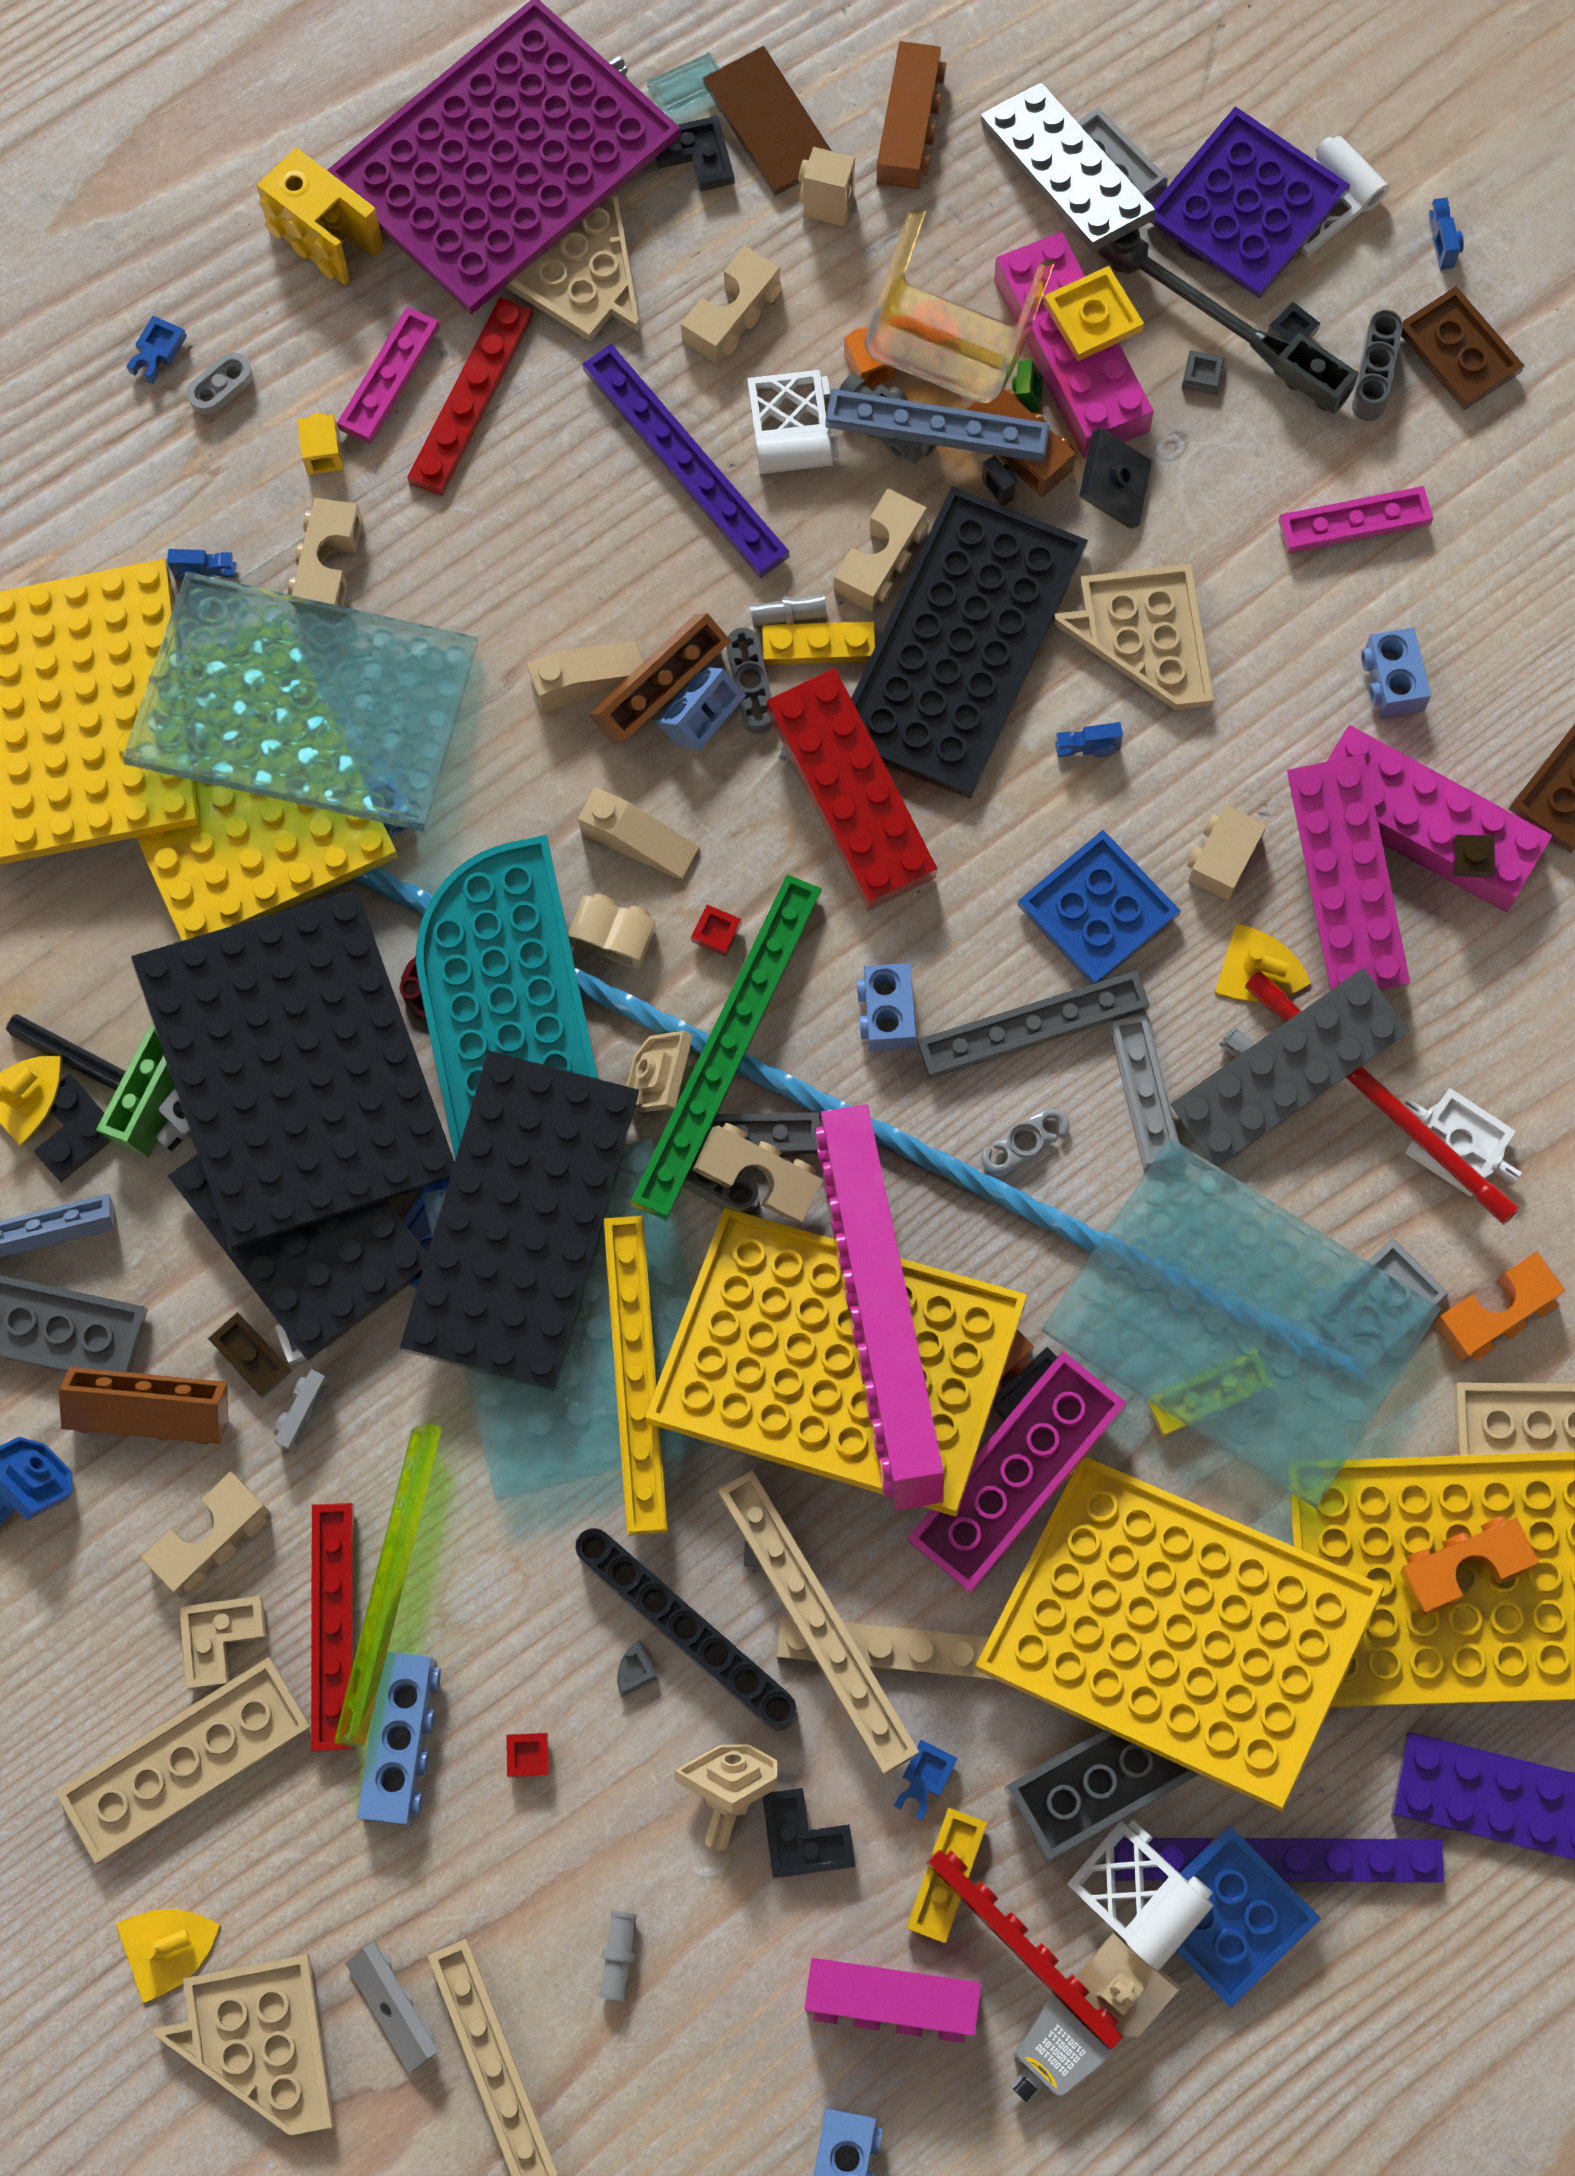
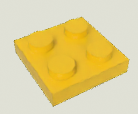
[1043,266,1144,361]

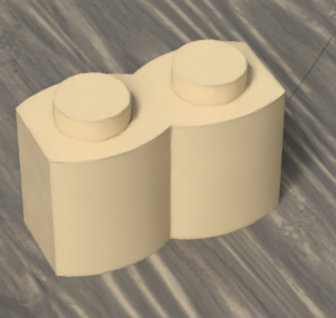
[568,894,656,969]

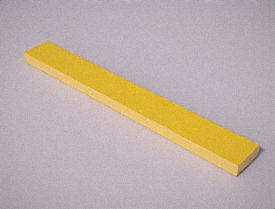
[604,1216,668,1537]

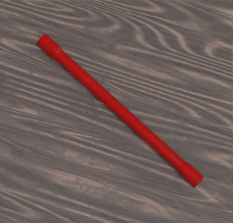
[1245,971,1520,1225]

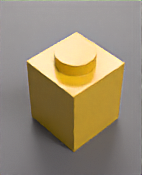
[297,413,344,475]

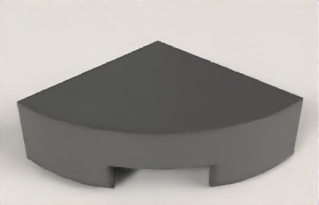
[617,1641,658,1697]

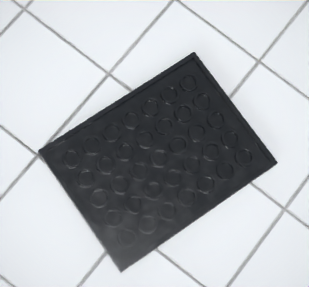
[131,889,455,1250]

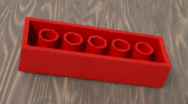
[767,668,938,911]

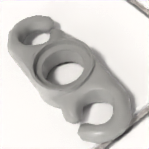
[981,1109,1070,1174]

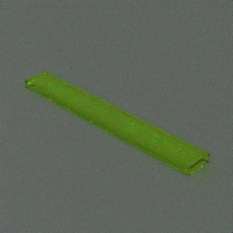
[334,1423,442,1747]

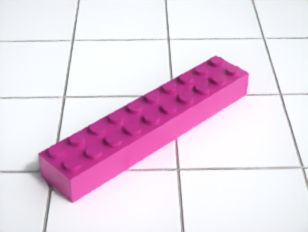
[815,1104,944,1511]

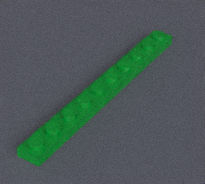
[631,874,822,1221]

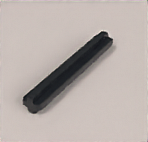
[6,1014,126,1090]

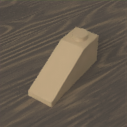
[527,641,643,713]
[578,787,699,881]

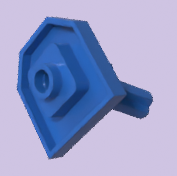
[0,1437,72,1528]

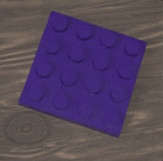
[1150,106,1350,299]

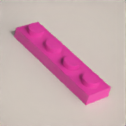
[337,307,440,445]
[1278,486,1433,554]

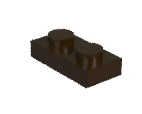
[208,1312,292,1398]

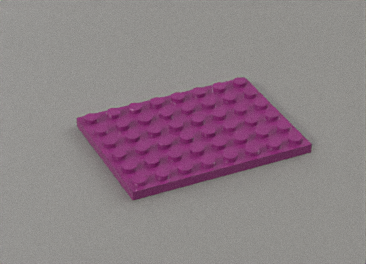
[327,0,681,315]

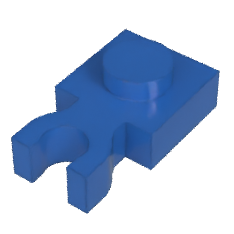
[1428,197,1464,270]
[126,315,187,384]
[167,549,237,583]
[1055,722,1123,758]
[894,1740,958,1821]

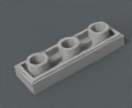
[345,1942,438,2073]

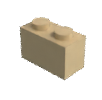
[798,147,855,227]
[1187,805,1267,901]

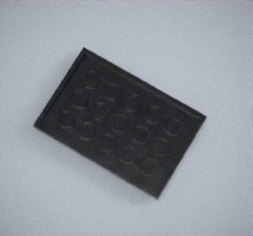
[168,1154,427,1361]

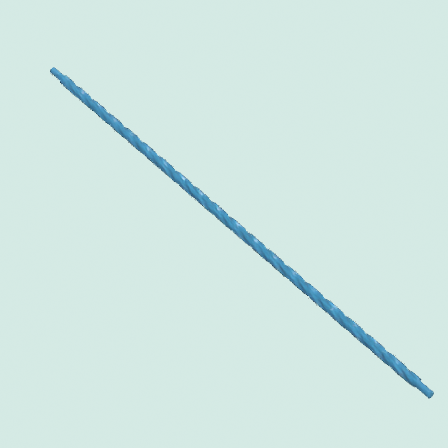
[352,867,1365,1383]

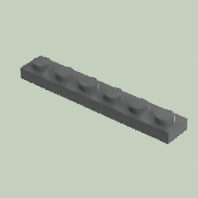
[917,970,1150,1079]

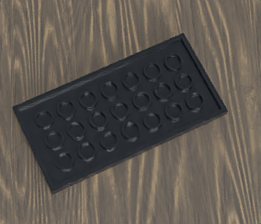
[851,486,1088,799]
[400,1050,639,1391]

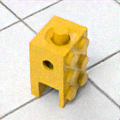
[256,147,384,286]

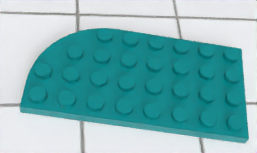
[416,834,598,1159]

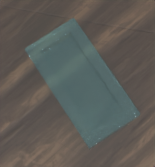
[647,52,719,114]

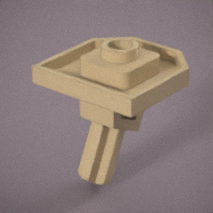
[626,1031,694,1113]
[675,1744,778,1851]
[1076,1930,1181,2037]

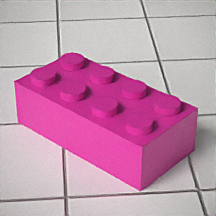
[804,1957,981,2043]

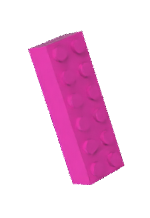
[994,232,1154,458]
[1326,725,1552,913]
[1287,754,1410,991]
[907,1351,1127,1595]

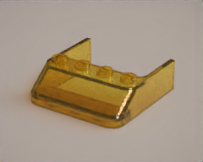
[865,208,1055,403]

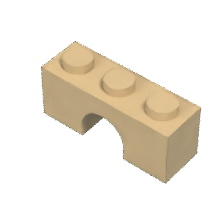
[681,245,782,364]
[834,488,929,613]
[288,497,363,620]
[691,1123,823,1223]
[140,1471,270,1597]

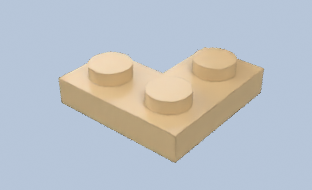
[179,1596,266,1690]

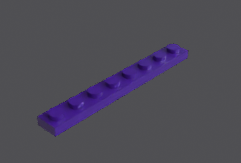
[582,344,790,578]
[1114,1837,1444,1883]

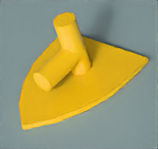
[1215,923,1311,1002]
[0,1056,62,1147]
[116,1909,221,2004]

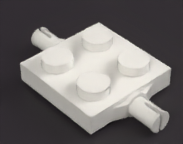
[1404,1088,1522,1197]

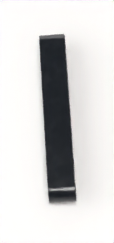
[575,1528,797,1731]

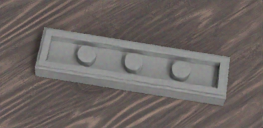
[1108,1013,1183,1171]

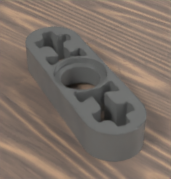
[726,628,773,734]

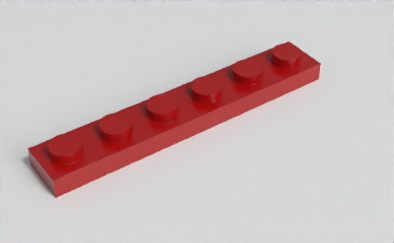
[407,297,533,496]
[311,1503,355,1752]
[926,1850,1123,2050]

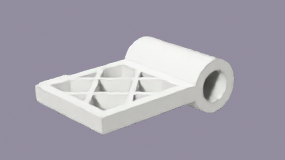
[1300,136,1390,257]
[747,370,839,474]
[1067,1820,1214,1971]

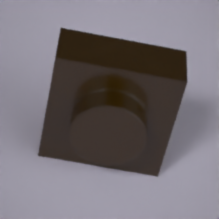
[1453,834,1495,878]

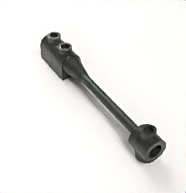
[1098,229,1359,414]

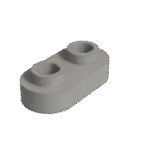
[187,352,253,415]

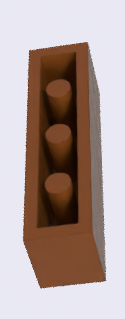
[876,41,947,190]
[588,613,732,743]
[59,1367,229,1444]

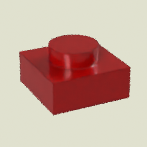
[691,904,742,957]
[506,1733,550,1778]

